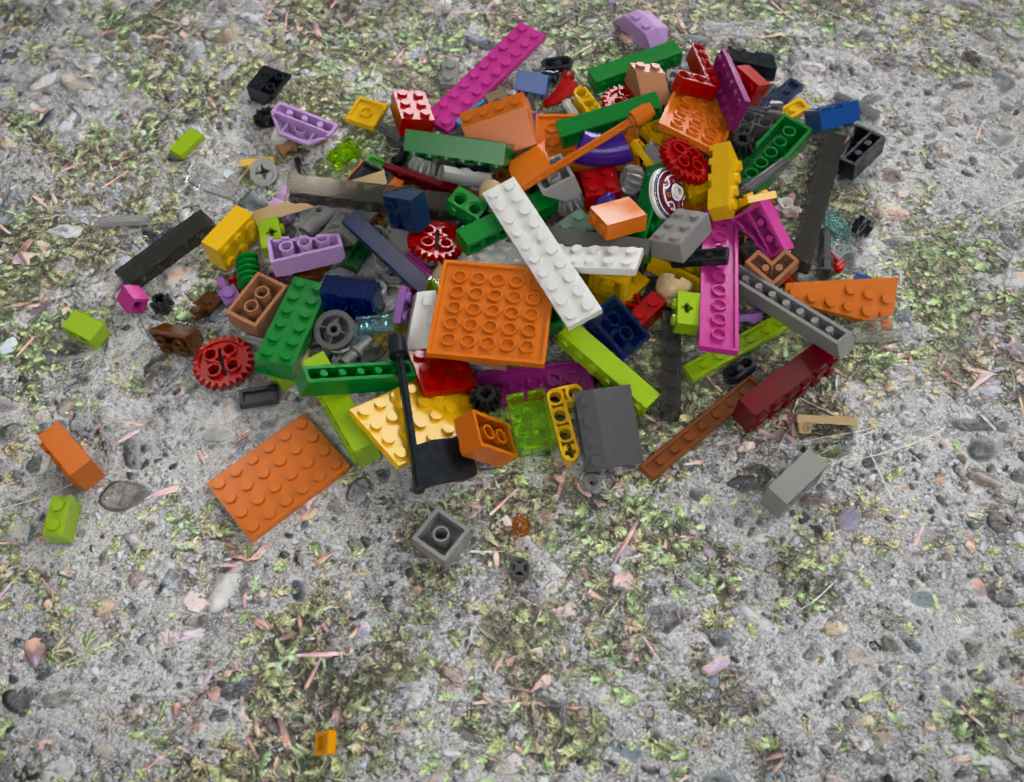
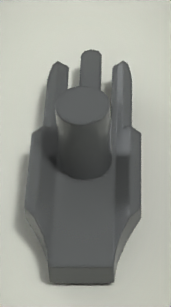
[360,337,389,363]

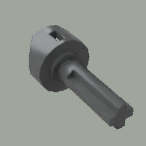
[747,100,783,124]

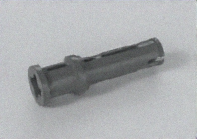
[816,227,834,278]

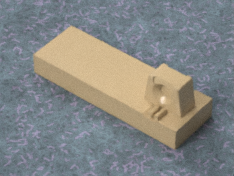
[793,414,858,434]

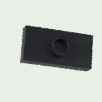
[239,384,280,410]

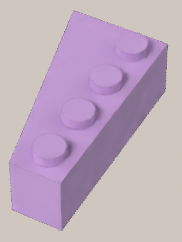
[266,233,346,278]

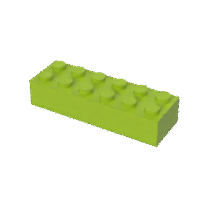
[302,351,382,469]

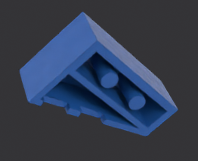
[804,99,860,134]

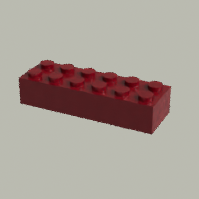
[732,344,839,433]

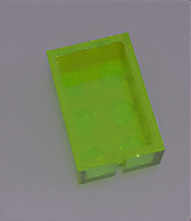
[506,388,557,458]

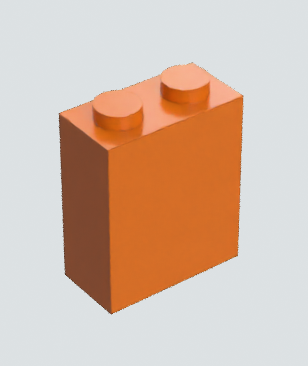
[588,197,647,241]

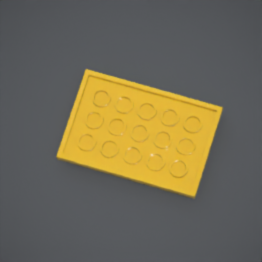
[349,379,487,471]

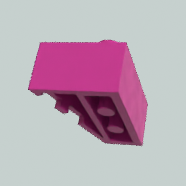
[731,199,795,259]

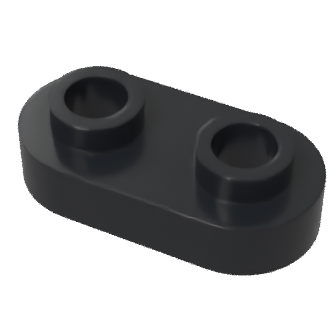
[541,55,573,73]
[722,356,756,385]

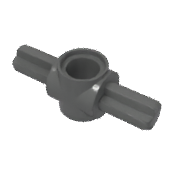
[377,123,405,149]

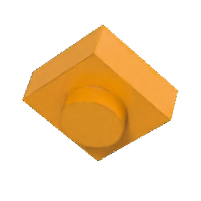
[314,730,337,757]

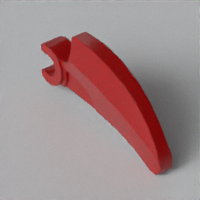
[543,69,578,107]

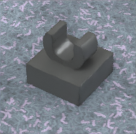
[738,239,764,259]

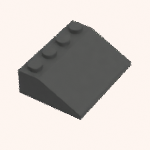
[571,384,644,473]

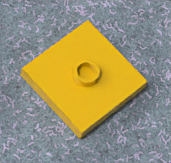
[344,96,389,132]

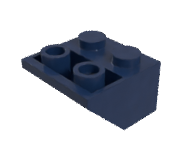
[382,188,432,233]

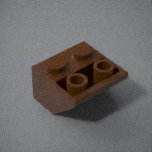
[149,323,204,358]

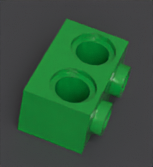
[446,186,489,225]

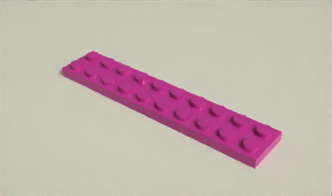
[431,22,546,135]
[698,208,739,356]

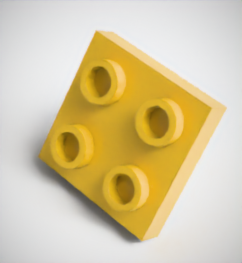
[735,189,777,213]

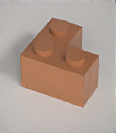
[744,249,800,287]

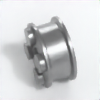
[314,310,359,354]

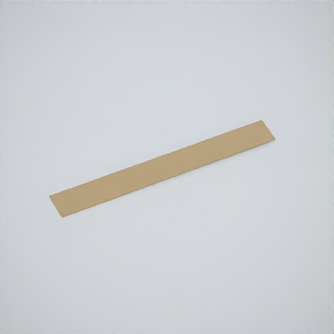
[254,170,387,225]

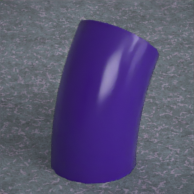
[573,130,634,167]

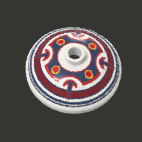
[649,167,685,221]

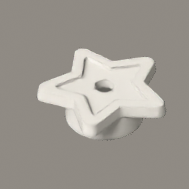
[775,197,797,216]

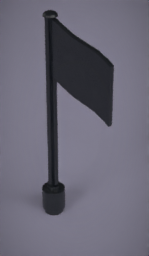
[387,333,477,495]

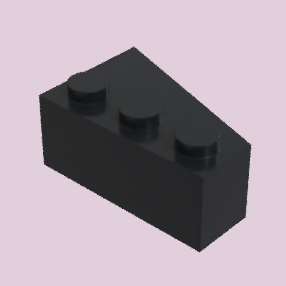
[727,46,777,81]
[838,123,886,181]

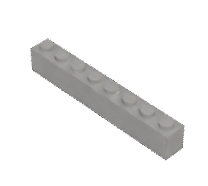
[738,264,854,360]

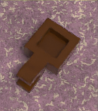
[189,290,223,321]

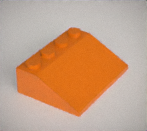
[460,91,537,166]

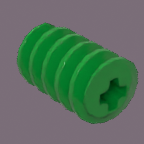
[235,252,259,291]

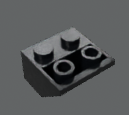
[246,65,291,105]

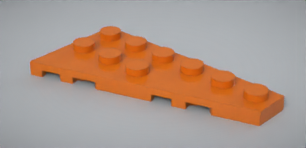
[783,277,898,330]

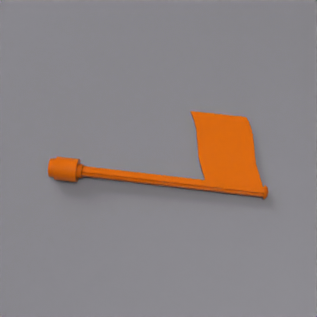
[509,102,656,191]

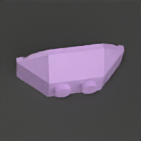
[614,10,669,50]
[271,101,339,147]

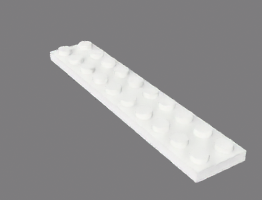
[482,177,603,331]
[457,242,644,276]

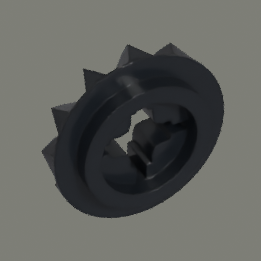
[253,106,275,128]

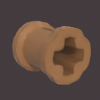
[275,139,298,159]

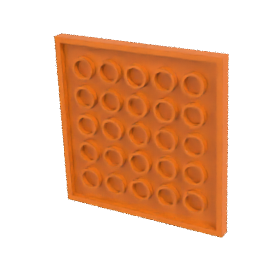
[426,259,552,369]

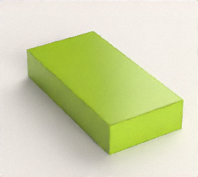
[169,128,205,160]

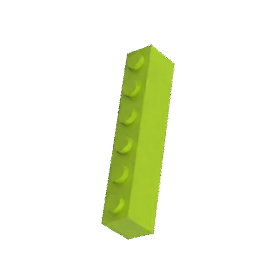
[556,325,661,417]

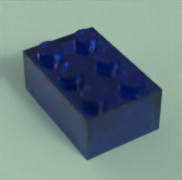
[319,274,384,322]
[582,294,652,362]

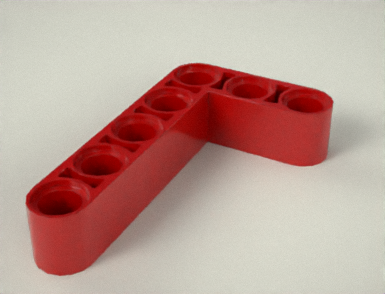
[671,43,721,101]

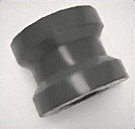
[509,557,530,583]

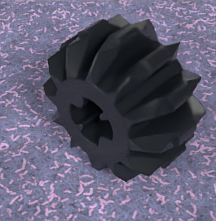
[727,129,756,159]
[469,382,502,415]

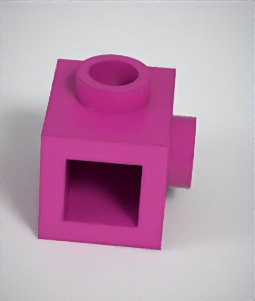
[116,285,149,313]

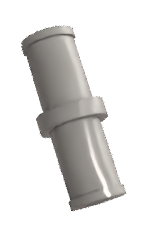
[339,335,373,364]

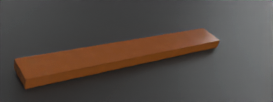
[638,375,760,482]

